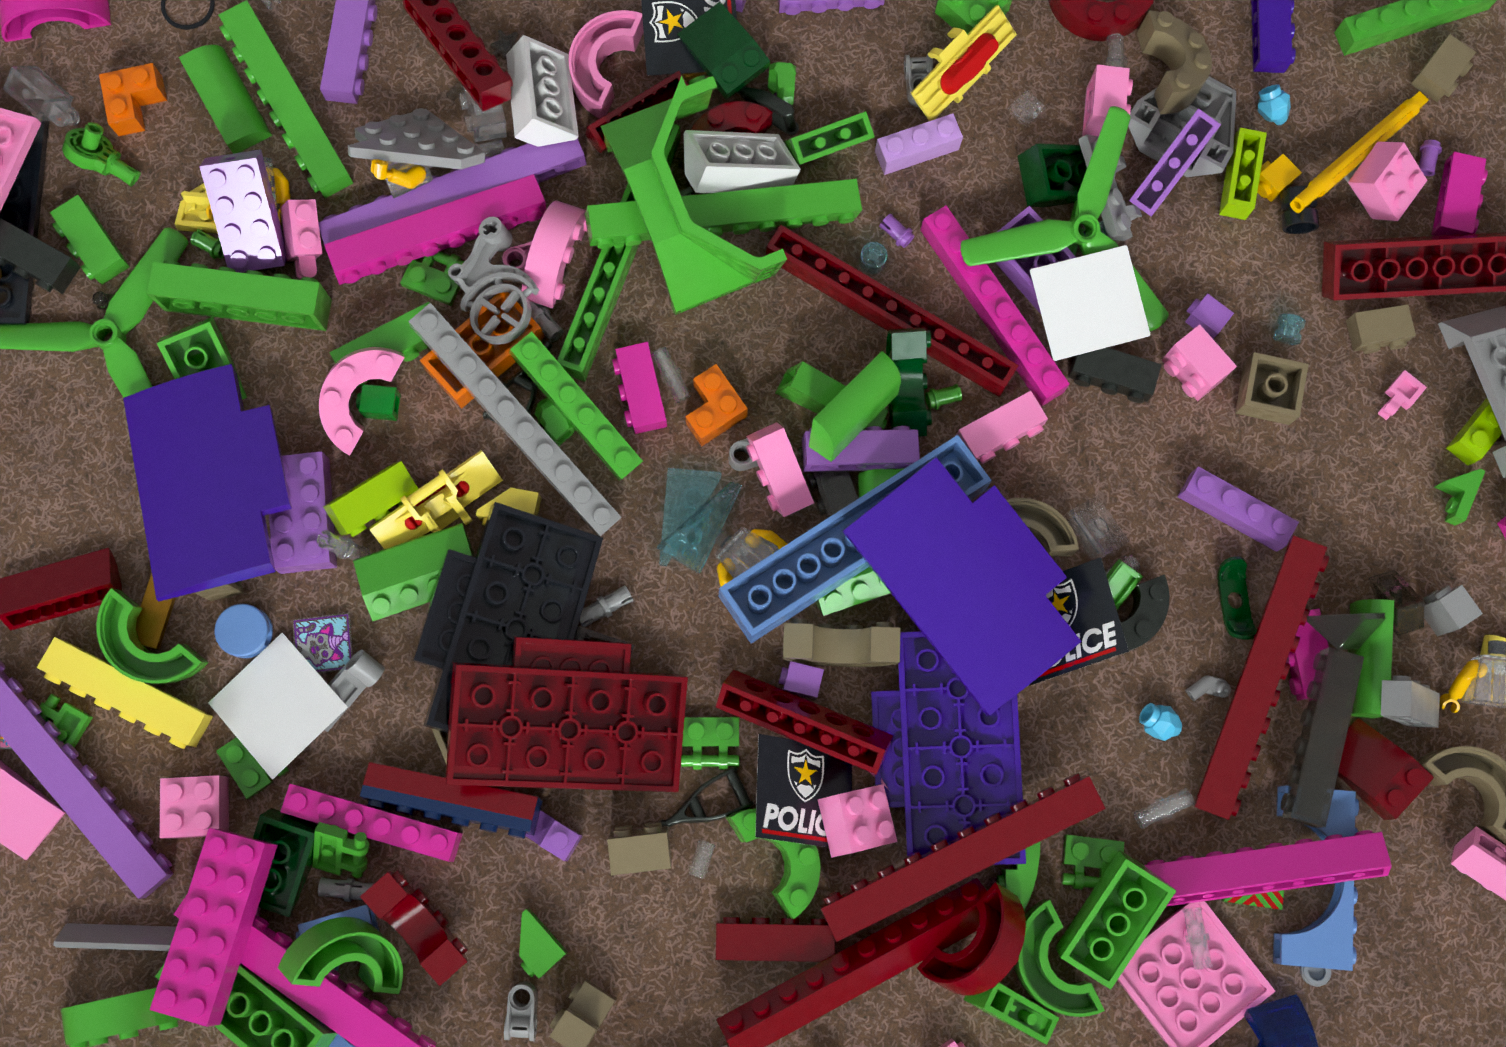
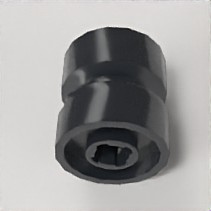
[1280,186,1319,234]

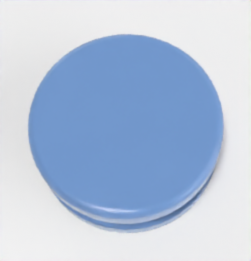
[214,604,273,659]

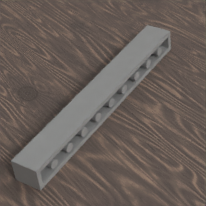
[408,303,622,536]

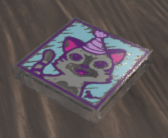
[292,613,354,674]

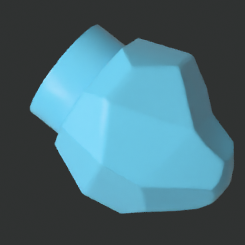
[1257,84,1291,125]
[1139,703,1182,741]

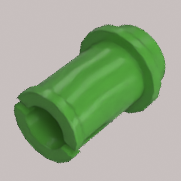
[190,229,224,259]
[925,384,962,410]

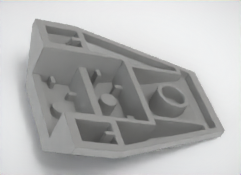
[1128,76,1236,177]

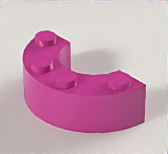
[0,0,111,42]

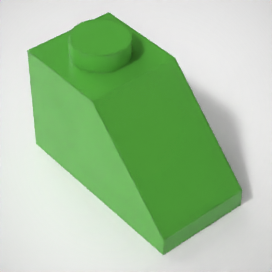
[519,908,568,978]

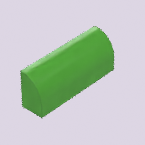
[179,45,273,154]
[808,351,901,462]
[1345,599,1394,719]

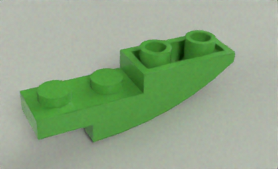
[996,842,1040,910]

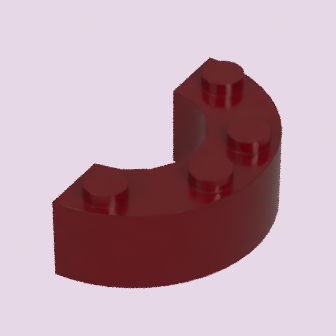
[1048,0,1154,41]
[691,101,773,195]
[360,870,468,986]
[917,882,1026,996]

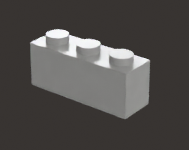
[1381,676,1440,728]

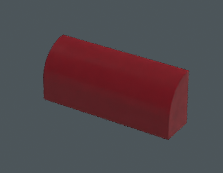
[585,71,688,153]
[0,548,122,631]

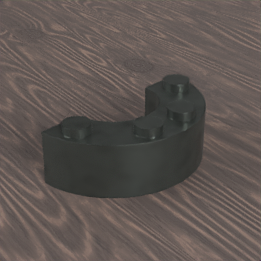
[1120,574,1170,655]

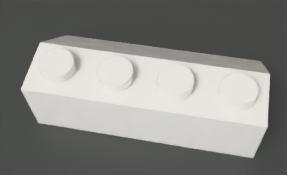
[506,35,579,147]
[684,130,801,193]

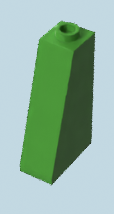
[775,361,888,430]

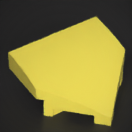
[175,183,218,234]

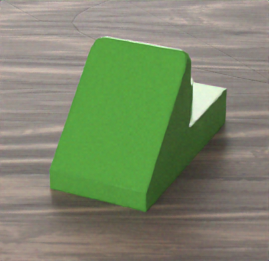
[1434,469,1485,526]

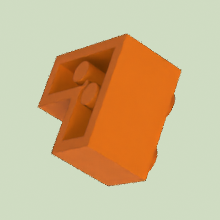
[99,63,167,136]
[685,364,748,447]

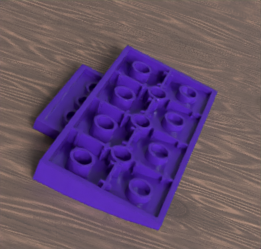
[123,364,292,602]
[842,457,1082,716]
[871,631,1026,865]

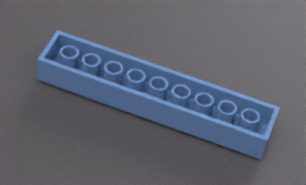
[718,435,992,643]

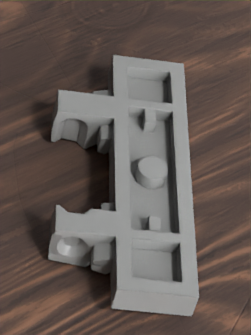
[1078,135,1142,241]

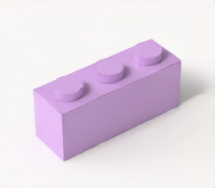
[875,114,963,175]

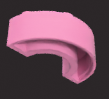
[568,10,644,119]
[522,201,587,309]
[319,347,404,456]

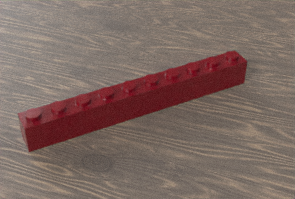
[766,225,1019,397]
[1193,536,1329,820]
[820,773,1106,942]
[716,878,987,1047]

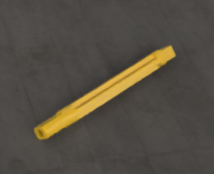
[1290,91,1429,213]

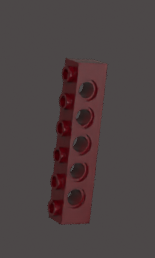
[403,0,513,112]
[715,669,893,775]

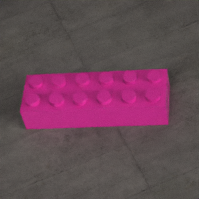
[150,828,278,1027]

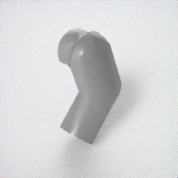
[1185,675,1231,701]

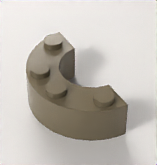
[1137,10,1212,114]
[1007,498,1079,557]
[783,618,901,667]
[1417,746,1506,845]

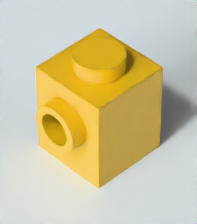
[1257,154,1302,202]

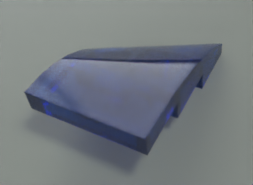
[1244,994,1318,1047]

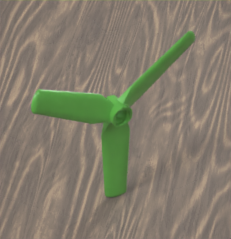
[960,106,1169,331]
[0,227,188,398]

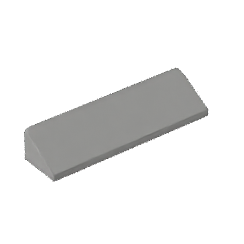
[53,923,176,951]

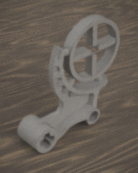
[448,217,540,345]

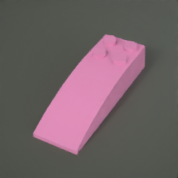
[0,760,65,860]

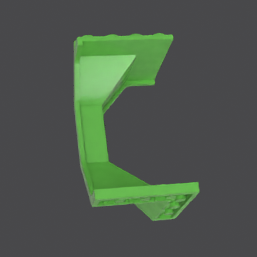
[600,75,787,315]

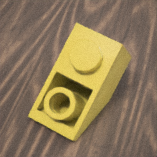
[476,488,541,526]

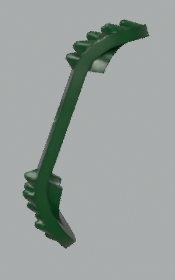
[1217,556,1257,640]

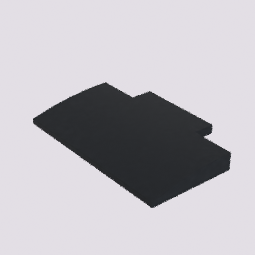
[412,502,603,733]

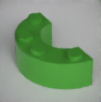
[96,588,209,684]
[726,808,820,919]
[1014,899,1105,1017]
[278,917,403,994]
[61,988,182,1047]

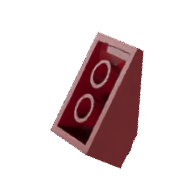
[1319,718,1434,820]

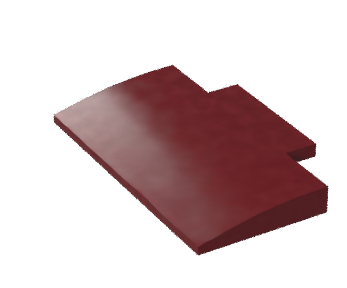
[446,636,688,792]

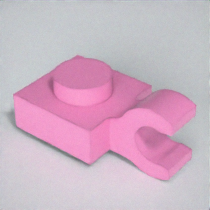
[1378,370,1427,420]

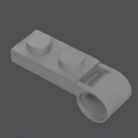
[325,649,385,732]

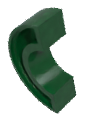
[886,327,932,437]

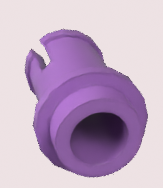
[1419,140,1442,176]
[879,214,914,248]

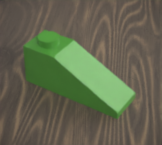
[963,983,1059,1045]

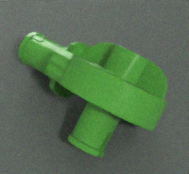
[62,122,141,187]

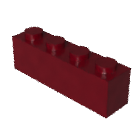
[716,917,835,962]

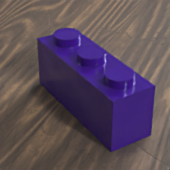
[1251,0,1296,73]

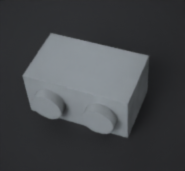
[1418,585,1483,636]

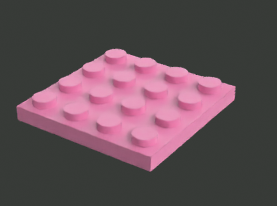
[1117,901,1275,1047]

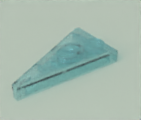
[659,468,722,567]
[657,482,742,573]

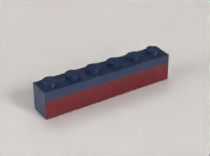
[360,762,543,839]

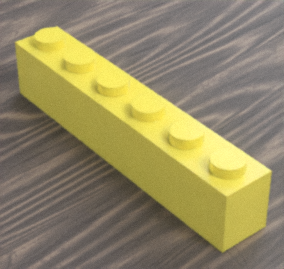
[37,637,213,749]

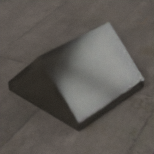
[1307,613,1386,650]

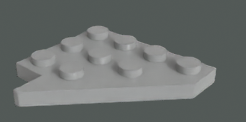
[348,108,485,170]

